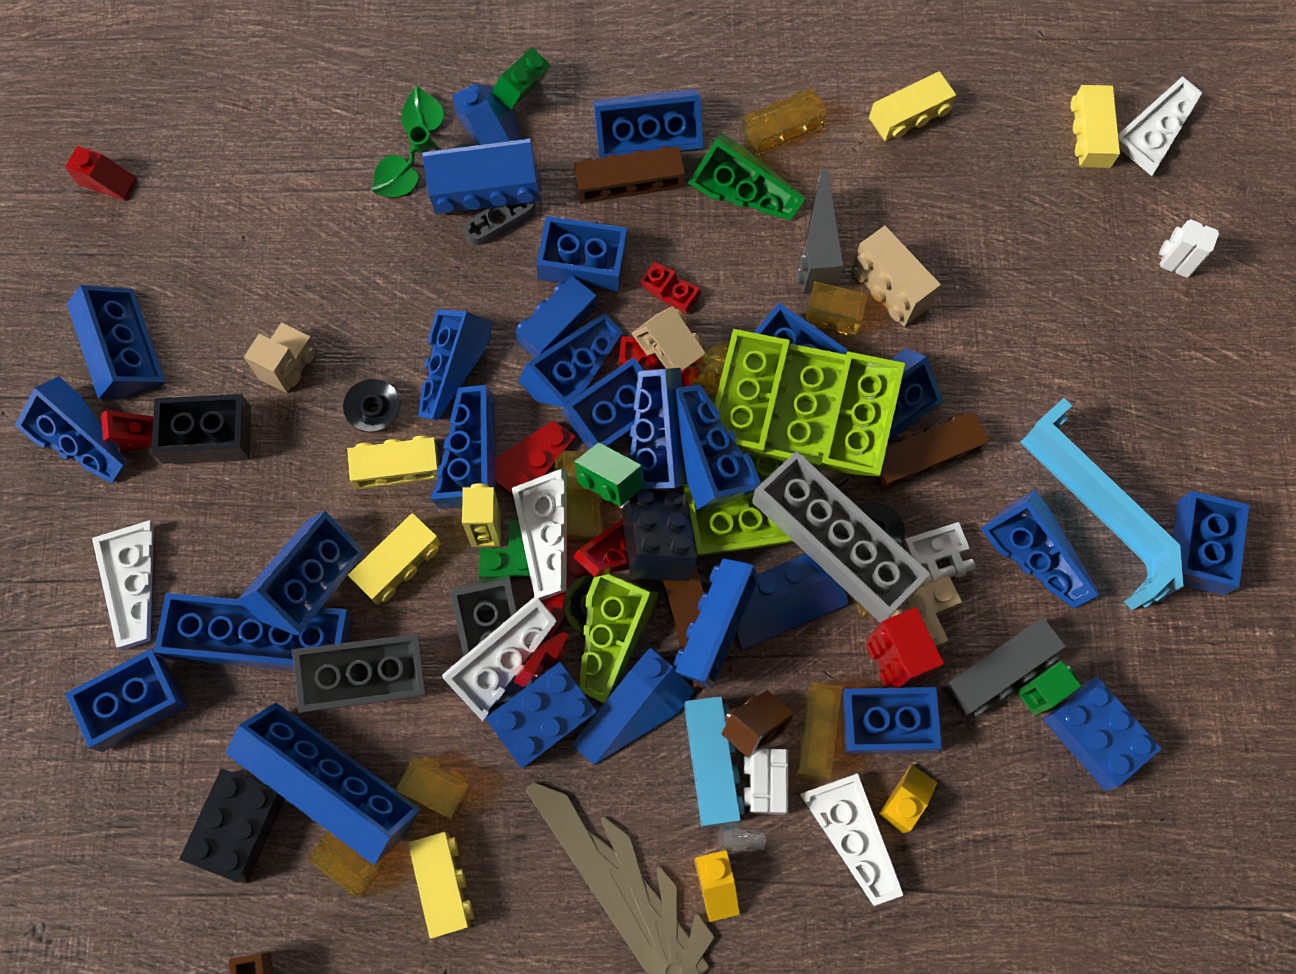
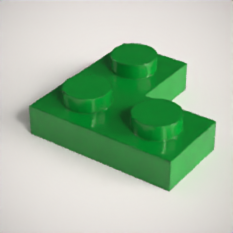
[479,520,531,580]

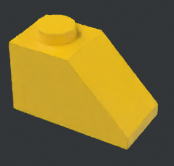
[877,765,937,833]
[694,850,740,922]

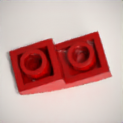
[639,262,701,314]
[513,632,568,687]

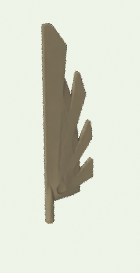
[525,783,714,974]

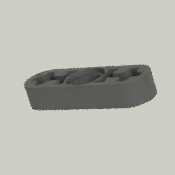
[464,202,534,246]

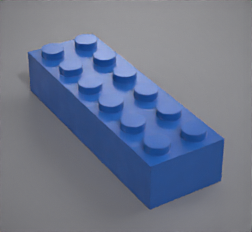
[154,593,353,671]
[226,702,421,865]

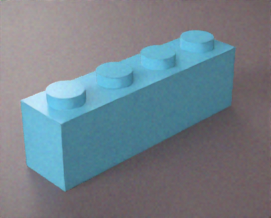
[684,696,744,828]

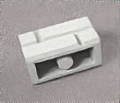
[1159,219,1219,278]
[743,749,788,815]

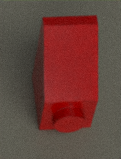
[65,146,137,201]

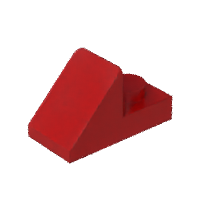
[101,410,154,452]

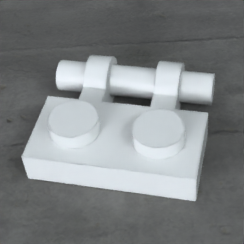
[903,522,976,586]

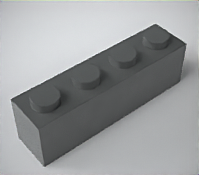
[943,617,1066,716]

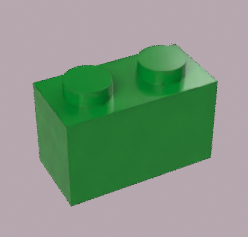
[491,47,551,111]
[574,442,645,507]
[1016,661,1081,716]

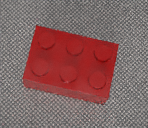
[866,607,944,688]

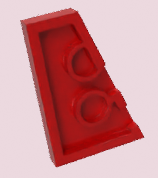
[496,421,576,497]

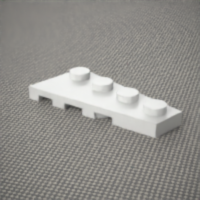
[512,469,567,600]
[92,520,154,650]

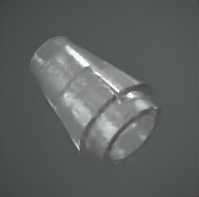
[718,823,766,855]

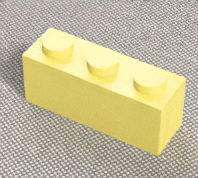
[869,71,956,141]
[1071,85,1120,168]
[347,436,439,490]
[462,484,501,547]
[348,513,440,606]
[408,832,474,939]

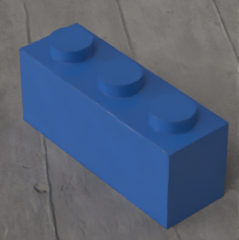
[516,276,597,358]

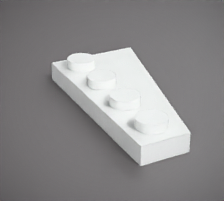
[1118,76,1202,176]
[442,596,556,721]
[800,774,903,906]

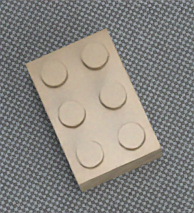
[851,226,941,327]

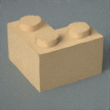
[631,306,705,371]
[244,322,316,393]
[894,575,962,649]

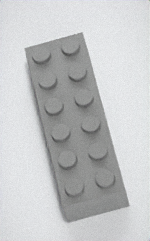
[752,451,931,623]

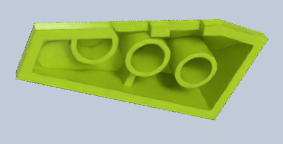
[579,573,660,703]

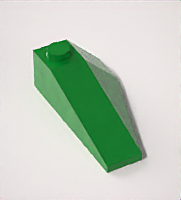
[688,132,806,221]

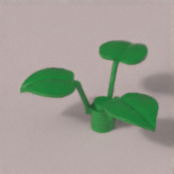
[371,86,472,198]

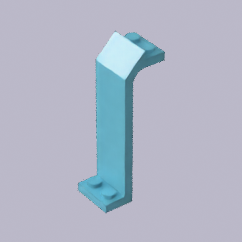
[1020,398,1183,610]

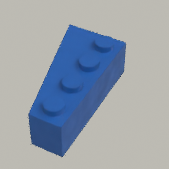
[627,367,688,489]
[430,385,496,509]

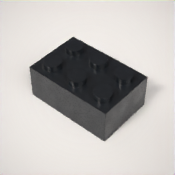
[152,394,251,464]
[622,489,697,581]
[179,768,285,883]

